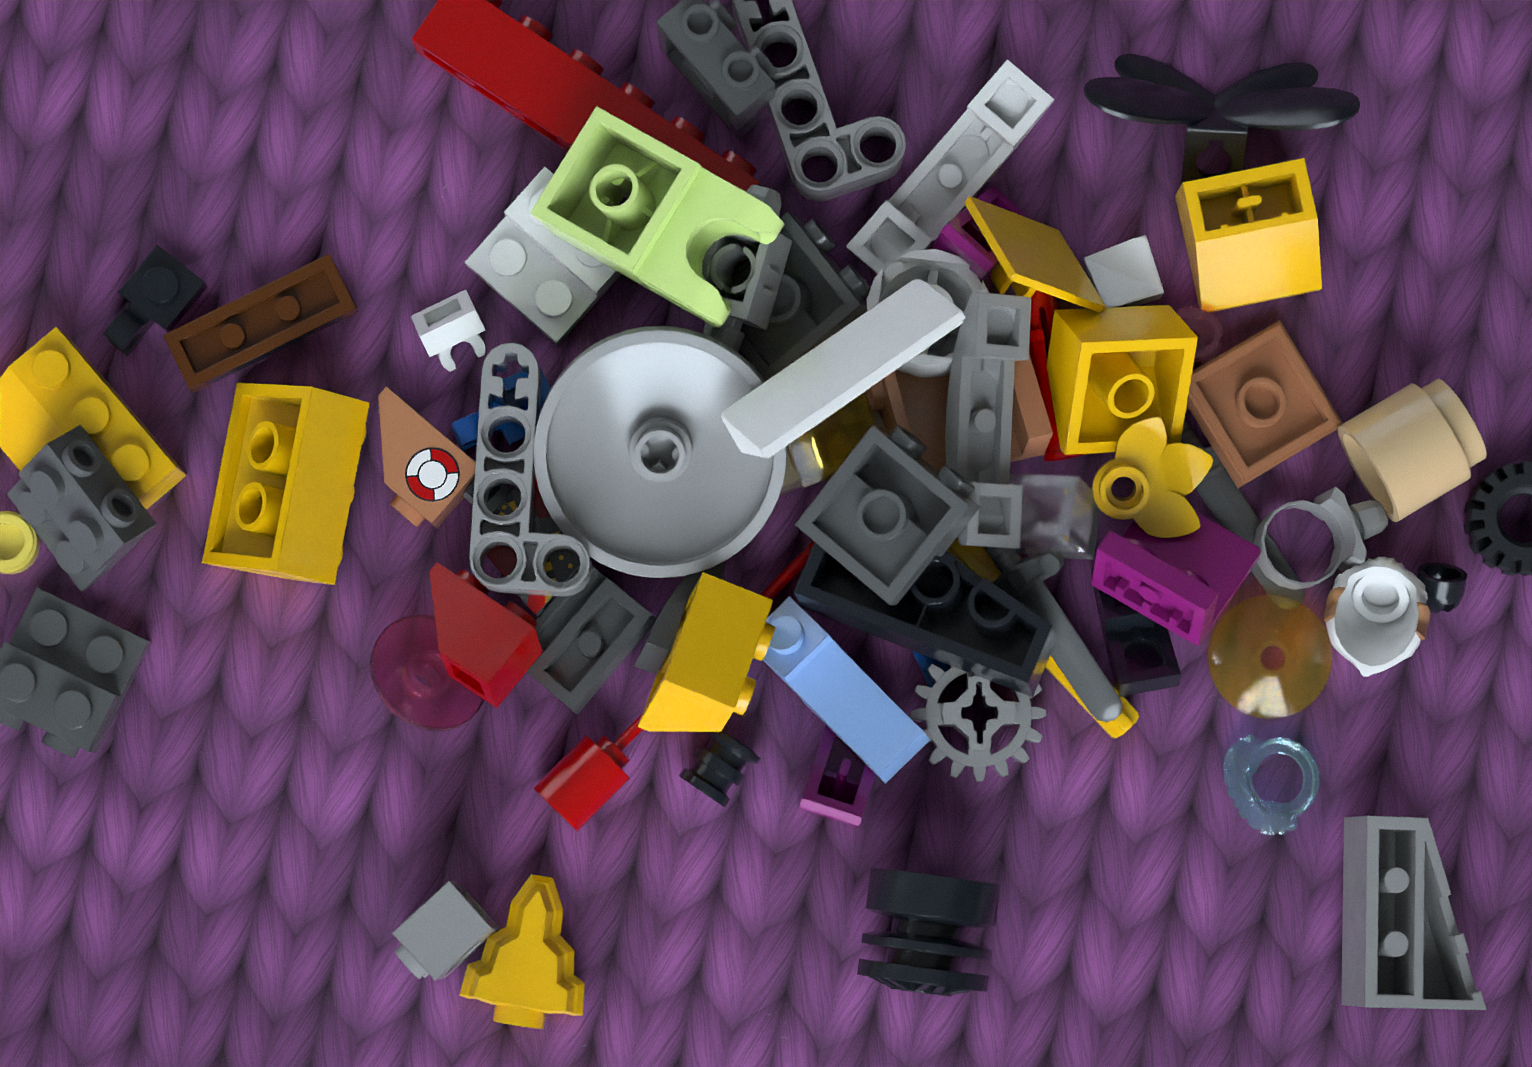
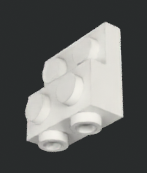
[465,167,621,345]

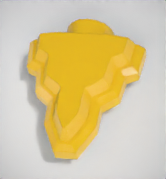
[459,874,585,1029]

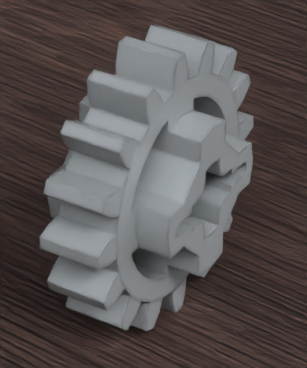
[910,664,1046,782]

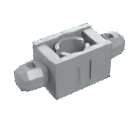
[702,185,792,352]

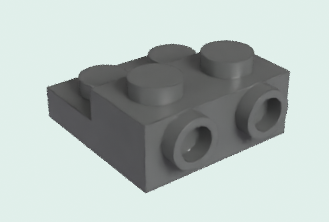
[656,0,777,139]
[725,212,871,382]
[7,425,157,592]
[795,425,980,605]
[0,587,152,758]

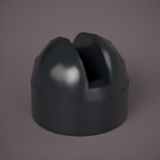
[1417,563,1467,613]

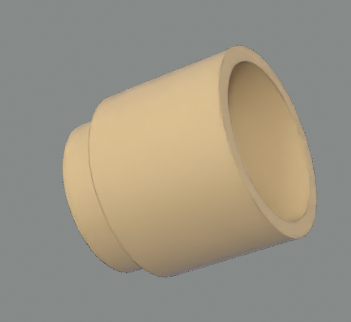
[1338,379,1487,522]

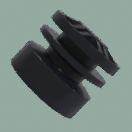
[857,868,1000,997]

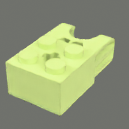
[530,106,785,327]

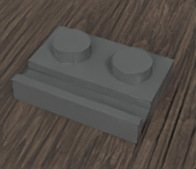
[527,565,657,715]

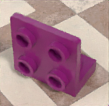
[1091,511,1261,646]

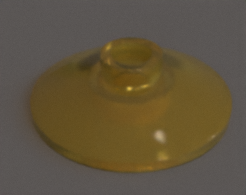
[1208,595,1332,719]

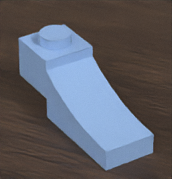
[763,596,930,784]

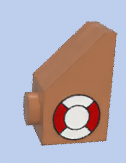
[378,387,476,529]

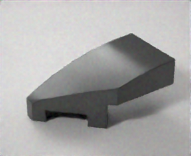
[634,561,727,674]

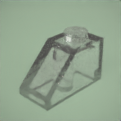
[1009,474,1101,560]

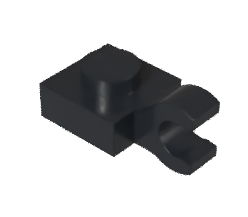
[103,245,207,356]

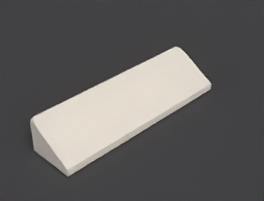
[721,279,966,458]

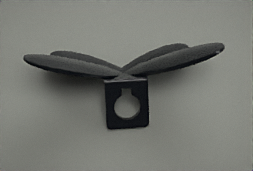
[1084,54,1360,184]

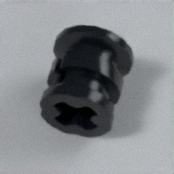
[679,730,761,807]

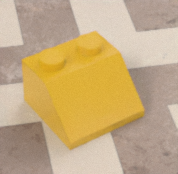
[1047,305,1198,455]
[637,572,775,732]

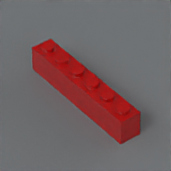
[412,0,760,192]

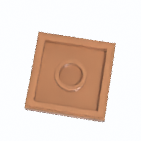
[1187,320,1343,489]

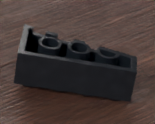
[794,542,1056,697]

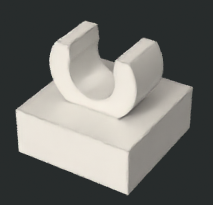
[411,289,486,372]

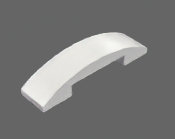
[846,59,1054,274]

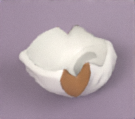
[1324,557,1431,677]

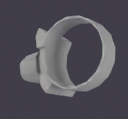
[1253,487,1388,590]

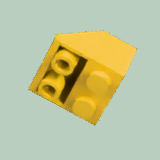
[1175,158,1322,314]

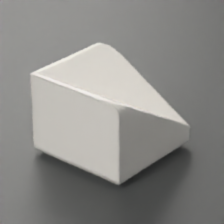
[1083,235,1164,308]

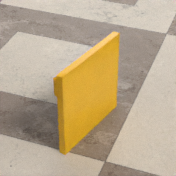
[964,196,1106,313]

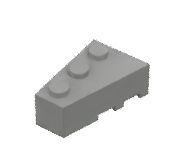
[1341,816,1486,1010]

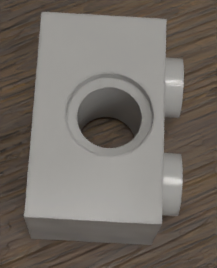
[392,881,500,980]

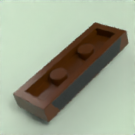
[163,254,359,393]

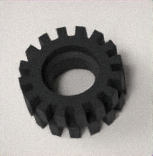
[1463,461,1532,576]

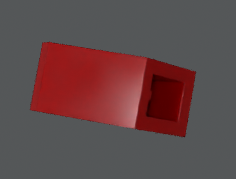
[429,562,543,708]

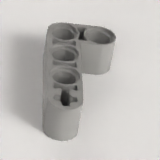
[732,0,906,202]
[469,343,593,597]

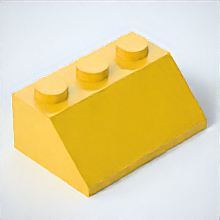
[0,327,187,510]
[202,382,370,585]

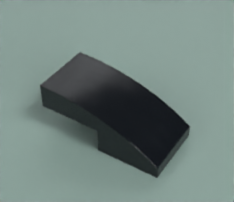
[1091,567,1181,697]

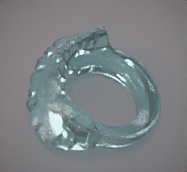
[1223,734,1320,836]

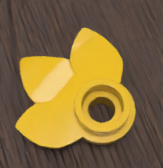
[1092,417,1213,538]

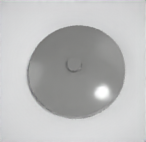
[533,326,786,578]

